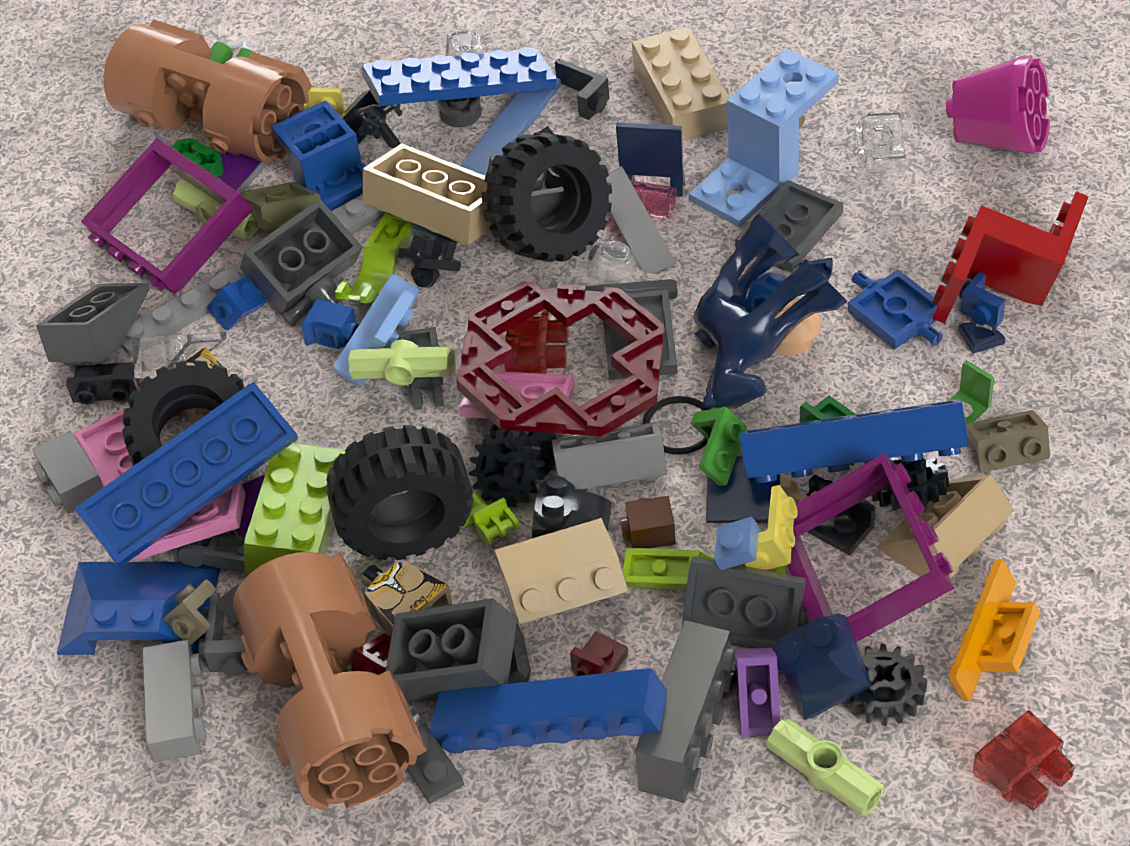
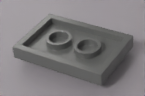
[735,180,844,273]
[603,289,678,380]
[682,556,806,648]

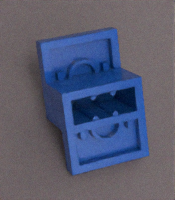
[271,101,366,211]

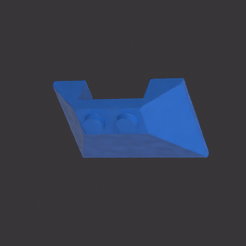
[57,562,220,655]

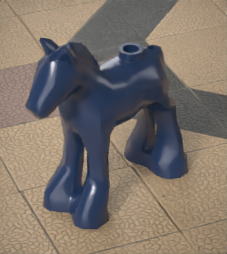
[693,213,848,409]

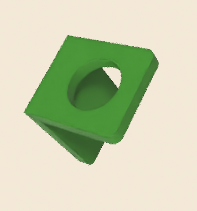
[948,360,994,424]

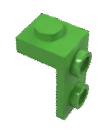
[690,407,748,486]

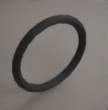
[642,396,711,455]

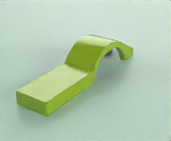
[335,212,415,304]
[622,548,791,590]

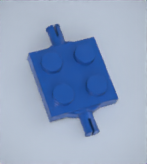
[848,269,943,349]

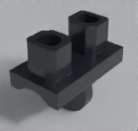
[397,233,462,288]

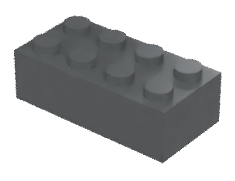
[635,620,736,803]

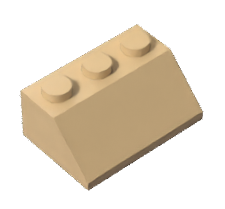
[877,474,1014,578]
[494,518,628,624]

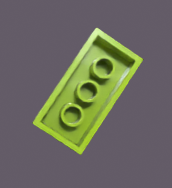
[244,443,346,574]

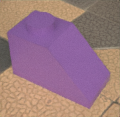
[734,647,780,737]

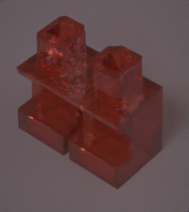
[504,310,569,374]
[972,709,1075,811]

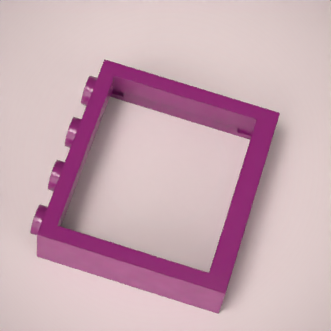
[81,138,252,294]
[787,453,955,642]

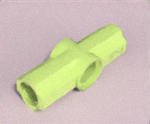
[172,178,258,239]
[348,340,456,386]
[766,718,884,816]

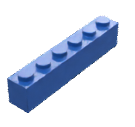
[740,399,969,483]
[429,668,667,754]

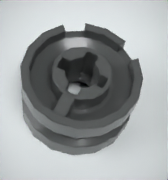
[437,97,482,127]

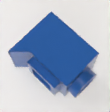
[301,299,359,349]

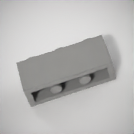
[552,422,668,491]
[143,640,207,763]

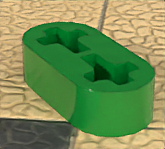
[172,138,224,178]

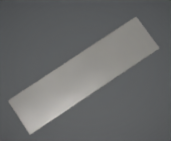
[606,166,676,274]

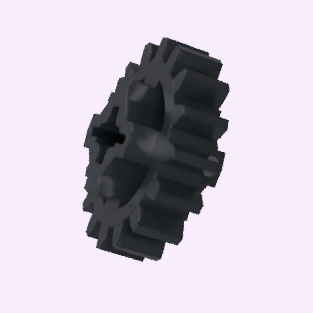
[468,429,545,508]
[871,455,950,511]
[844,644,927,726]

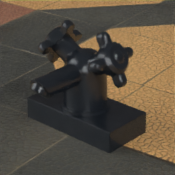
[340,90,402,148]

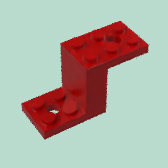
[931,191,1089,324]

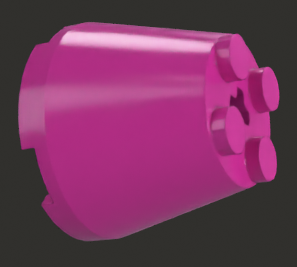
[946,55,1050,153]

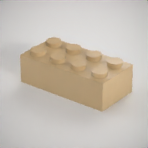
[632,26,730,141]
[363,144,492,245]

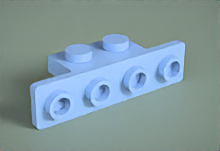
[332,274,420,386]

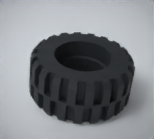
[482,132,612,262]
[122,360,250,483]
[326,425,474,560]

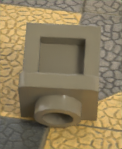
[163,579,217,645]

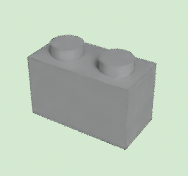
[32,431,103,514]

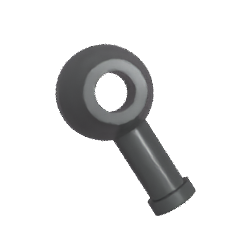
[281,275,342,327]

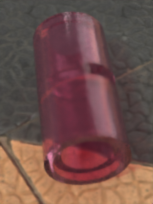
[630,180,676,219]

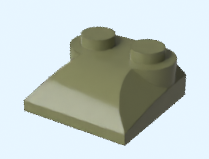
[239,182,320,234]

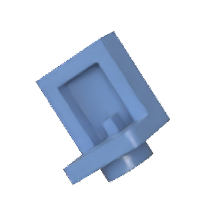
[714,517,762,570]

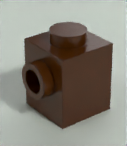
[620,496,676,549]

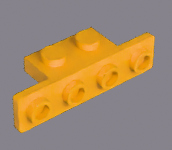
[949,559,1040,701]

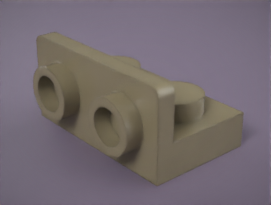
[966,410,1050,472]

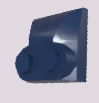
[773,613,872,720]

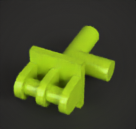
[459,488,520,545]

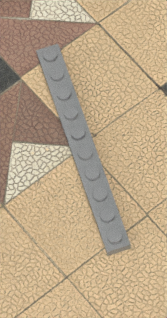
[121,194,386,357]

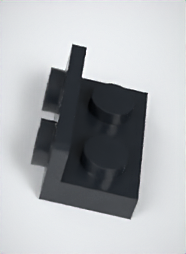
[66,361,144,405]
[806,474,875,556]

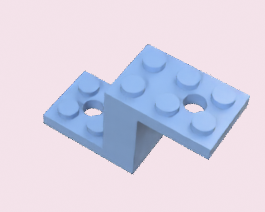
[689,48,839,228]

